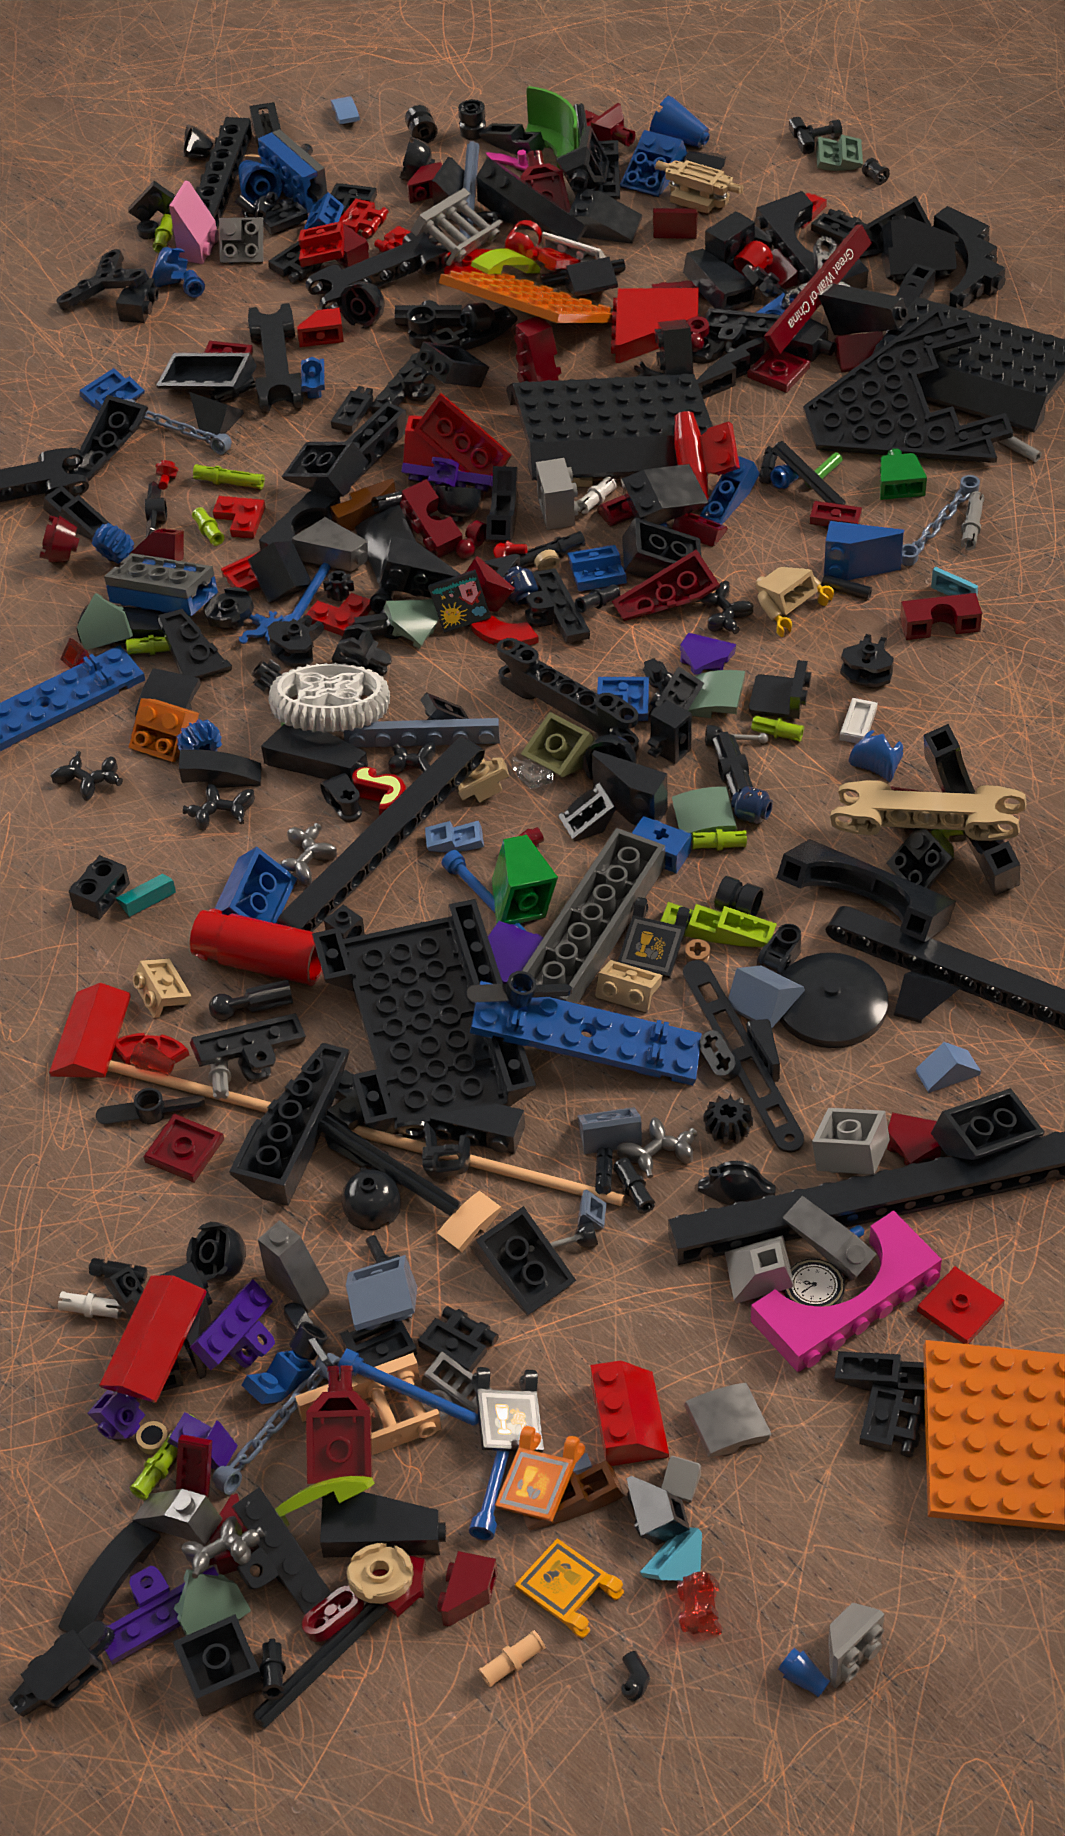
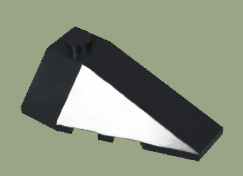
[841,196,932,257]
[68,395,149,481]

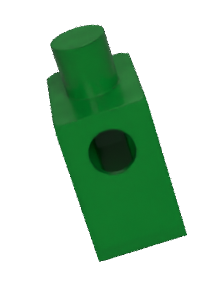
[880,449,927,500]

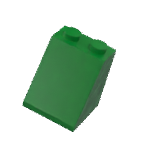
[492,835,558,924]

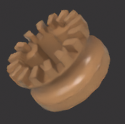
[685,939,710,963]

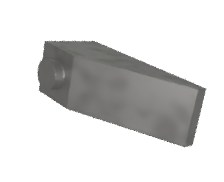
[782,1196,876,1281]
[132,1489,222,1545]

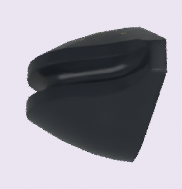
[183,125,213,159]
[698,1161,776,1205]

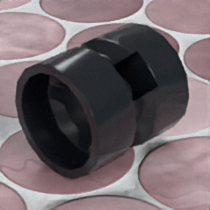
[458,99,486,140]
[405,105,438,144]
[407,305,437,349]
[714,876,764,917]

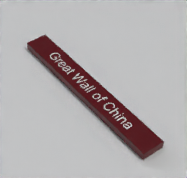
[764,224,871,355]

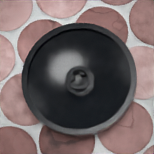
[779,953,888,1048]

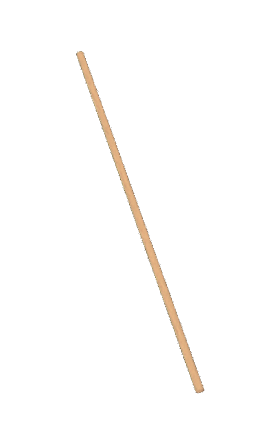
[107,1060,625,1206]

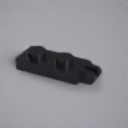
[331,386,373,433]

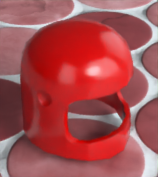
[505,220,542,258]
[733,241,773,276]

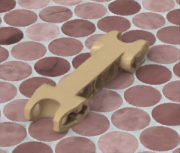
[830,780,1027,841]

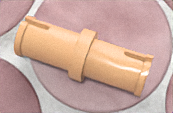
[478,1630,546,1687]

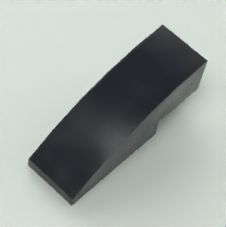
[479,123,546,156]
[43,485,111,540]
[179,749,262,788]

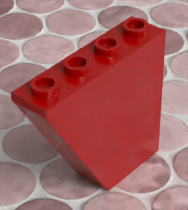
[611,288,698,363]

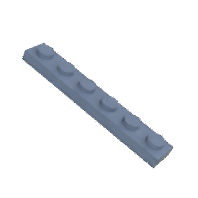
[343,718,500,748]

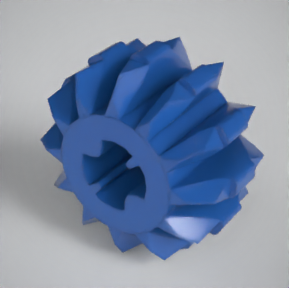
[92,523,135,563]
[177,719,222,751]

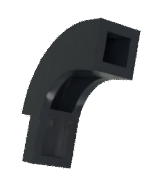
[486,466,518,540]

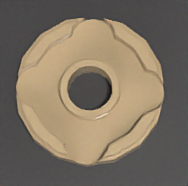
[347,1543,413,1604]

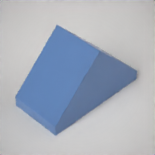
[916,1042,981,1093]

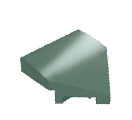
[77,593,133,651]
[384,599,439,649]
[174,1569,251,1636]

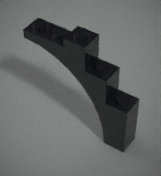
[933,206,1006,310]

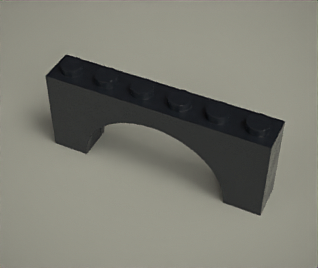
[754,191,869,289]
[923,724,1021,896]
[776,839,956,942]

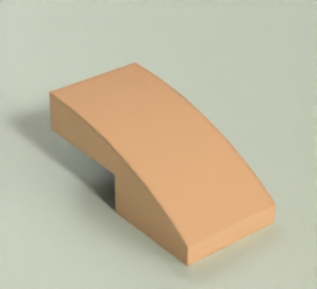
[437,1191,503,1252]

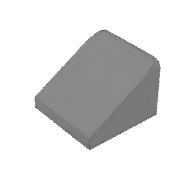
[662,1456,701,1503]

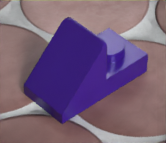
[167,1412,238,1470]

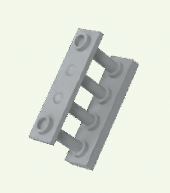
[410,188,502,266]

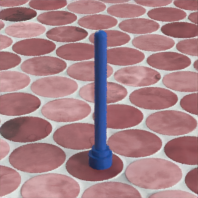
[282,563,331,621]
[441,850,526,931]
[338,1348,479,1426]
[469,1451,510,1541]

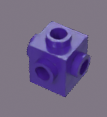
[87,1390,145,1440]

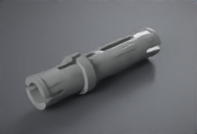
[961,492,985,550]

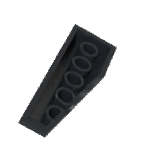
[476,157,588,242]
[229,1043,350,1206]

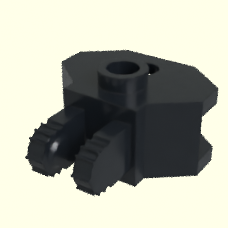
[267,614,324,667]
[331,624,392,676]
[840,634,894,688]

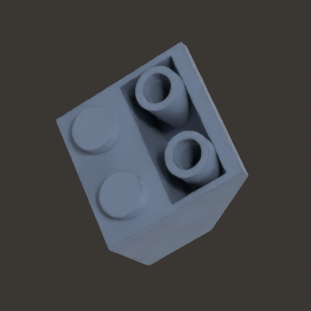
[346,1255,417,1331]

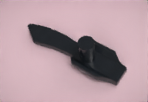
[643,658,668,693]

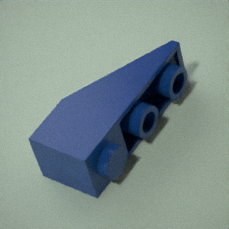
[700,456,760,524]

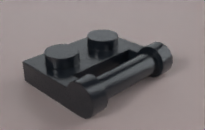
[339,1320,418,1367]

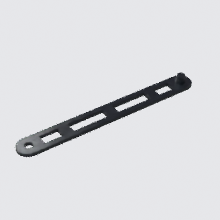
[683,960,804,1153]

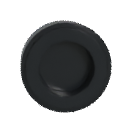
[137,220,158,239]

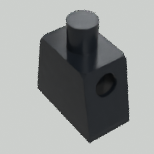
[783,318,836,362]

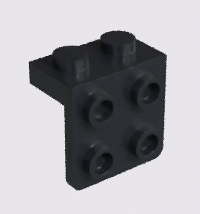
[749,660,812,719]

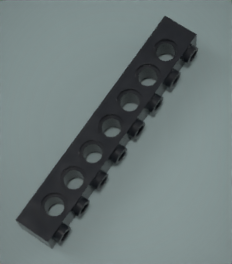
[196,117,253,230]

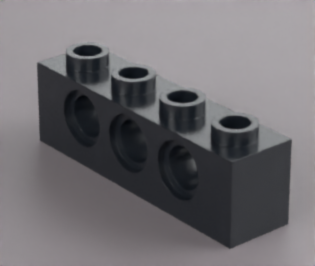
[346,402,407,484]

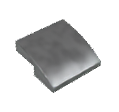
[684,1383,772,1457]

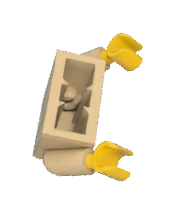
[755,567,834,637]

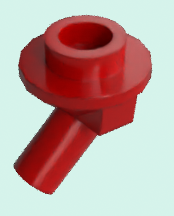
[155,460,179,490]
[493,541,528,558]

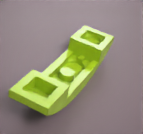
[471,248,541,274]
[275,1476,375,1527]

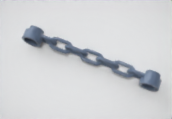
[124,399,232,455]
[902,475,980,566]
[212,1353,341,1495]

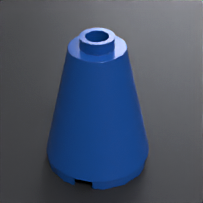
[650,96,710,148]
[238,160,283,203]

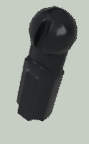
[208,980,293,1021]

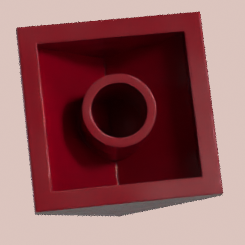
[653,208,698,239]
[832,331,883,373]

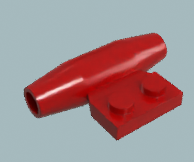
[674,411,740,500]

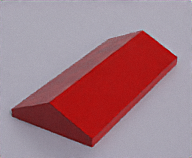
[413,393,512,477]
[49,983,131,1078]
[99,1275,207,1403]

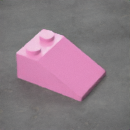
[169,181,219,264]

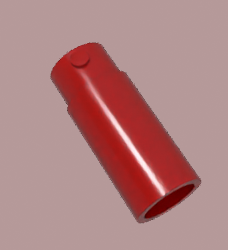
[190,908,322,986]

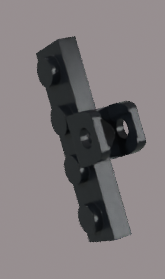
[704,308,781,354]
[369,352,436,414]
[525,568,590,643]
[190,1013,306,1082]
[232,1487,332,1616]

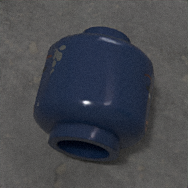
[504,566,538,605]
[731,786,773,824]

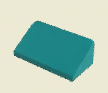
[116,874,176,917]

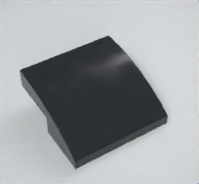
[135,668,201,717]

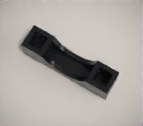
[259,490,341,551]

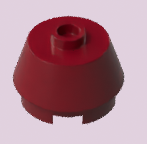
[39,515,80,562]

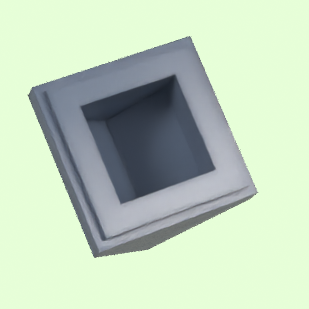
[577,1189,606,1230]

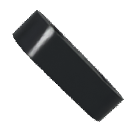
[699,1030,741,1080]

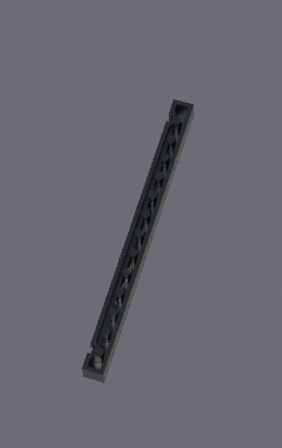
[668,1131,1065,1265]

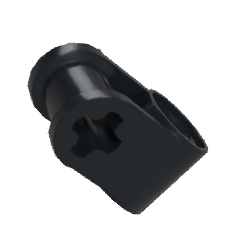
[320,773,362,822]
[756,924,801,975]

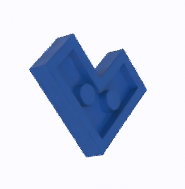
[597,677,649,721]

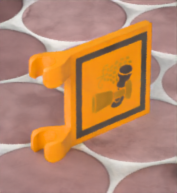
[515,1538,624,1639]

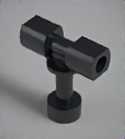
[789,117,842,154]

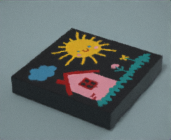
[428,570,491,633]

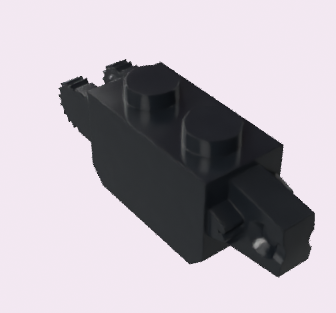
[8,1620,115,1717]

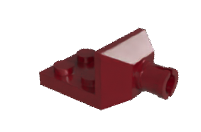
[585,103,636,147]
[520,150,571,213]
[306,1365,375,1484]

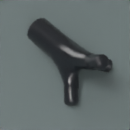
[634,361,665,377]

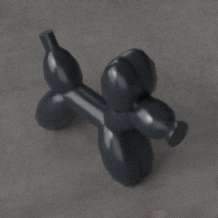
[695,580,754,634]
[388,742,436,774]
[50,751,123,801]
[182,784,255,830]

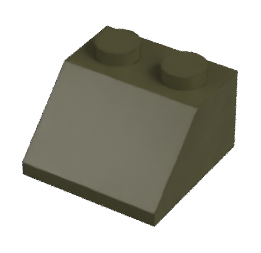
[521,712,595,777]

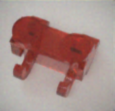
[677,1571,722,1635]

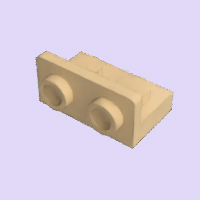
[133,959,191,1018]
[595,960,662,1012]

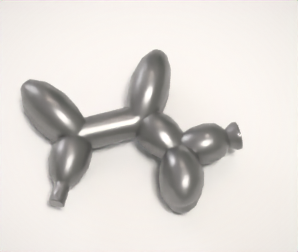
[276,823,337,886]
[617,1117,698,1178]
[181,1516,265,1579]

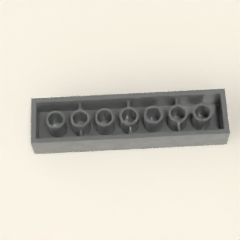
[516,828,665,1004]

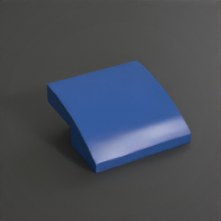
[79,368,145,410]
[568,545,627,591]

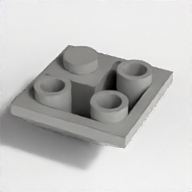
[219,217,264,263]
[725,1235,794,1304]
[828,1603,885,1689]

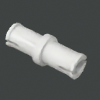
[577,477,617,514]
[58,1291,122,1319]

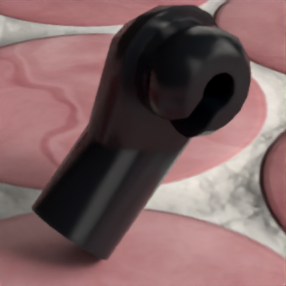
[234,194,258,214]
[474,211,503,225]

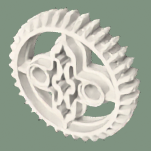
[269,662,390,733]

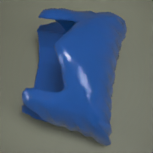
[152,247,188,287]
[848,730,903,782]

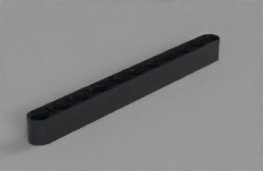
[276,736,485,932]
[825,906,1065,1030]

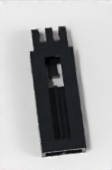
[249,102,281,148]

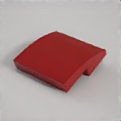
[298,221,344,267]

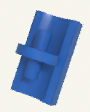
[301,357,325,399]

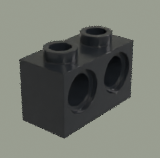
[69,855,130,920]

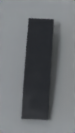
[697,337,764,399]
[835,1351,925,1399]

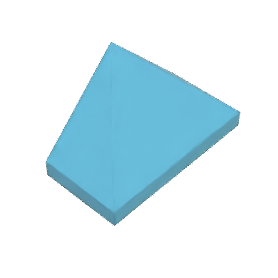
[931,567,978,596]
[640,1527,702,1581]

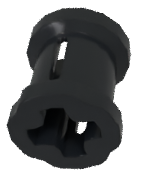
[862,158,890,185]

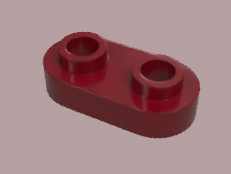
[302,1586,364,1642]

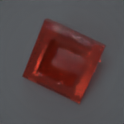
[60,638,90,668]

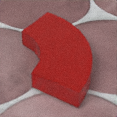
[471,616,539,648]
[114,1033,190,1069]

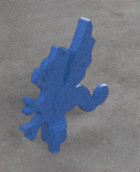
[239,611,284,644]

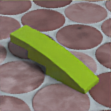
[661,902,776,947]

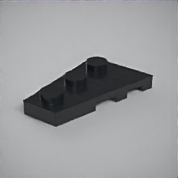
[158,609,232,679]

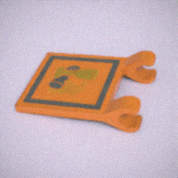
[495,1426,585,1522]

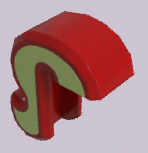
[352,767,406,816]

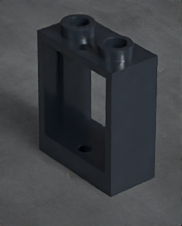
[415,342,489,388]

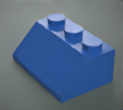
[215,847,297,923]

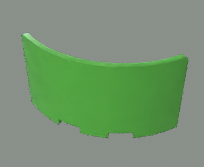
[525,86,578,169]

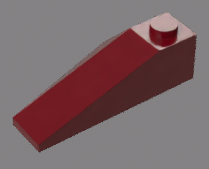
[612,549,721,621]

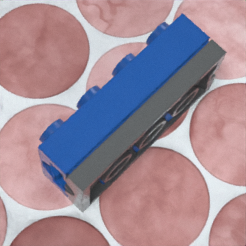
[258,129,328,213]
[104,553,218,616]

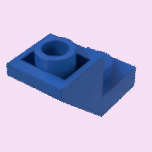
[242,1350,316,1404]

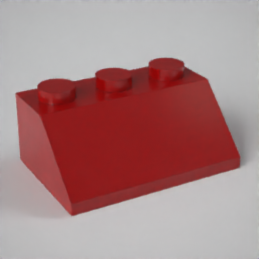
[590,1360,669,1466]

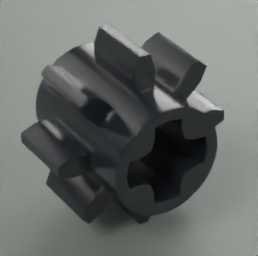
[323,571,355,601]
[251,659,282,692]

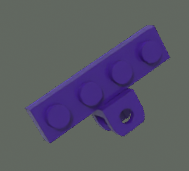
[401,457,493,492]
[190,1279,275,1370]
[105,1566,219,1665]

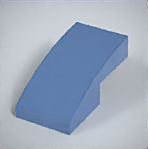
[331,96,360,124]
[425,821,484,852]

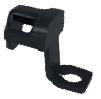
[397,1121,470,1181]

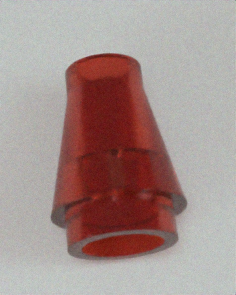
[130,1042,175,1076]

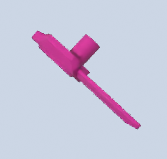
[486,150,528,171]

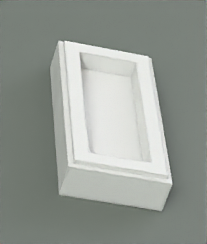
[840,698,878,743]

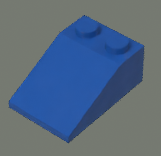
[824,521,904,580]

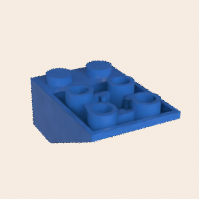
[620,130,687,197]

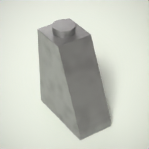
[292,517,368,571]
[258,1220,330,1313]

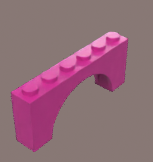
[751,1211,942,1373]

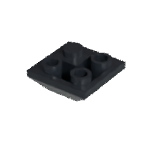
[886,828,955,889]

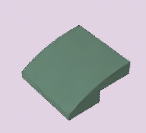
[816,134,863,171]
[688,670,745,718]
[672,787,737,834]

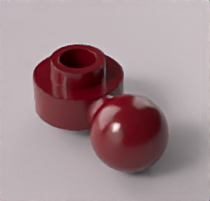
[687,316,709,352]
[455,520,486,559]

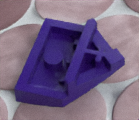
[680,633,736,675]

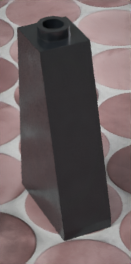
[683,248,756,310]
[818,283,910,335]
[261,723,368,785]
[320,1491,446,1558]

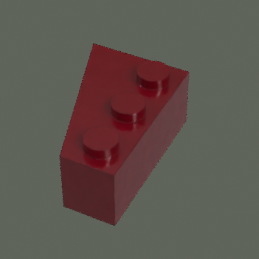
[515,316,562,382]

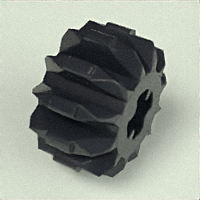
[703,1094,753,1145]

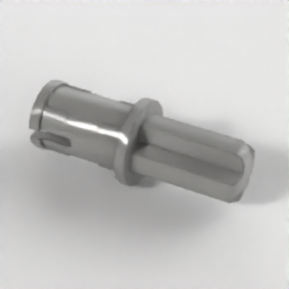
[208,1060,231,1100]

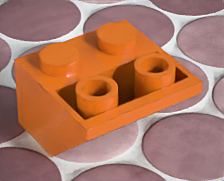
[128,698,199,762]

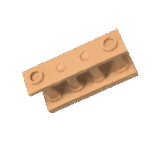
[295,1353,442,1455]

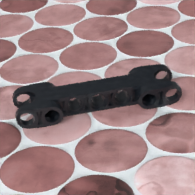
[305,225,452,312]
[248,303,304,413]
[0,448,89,502]
[496,638,639,752]

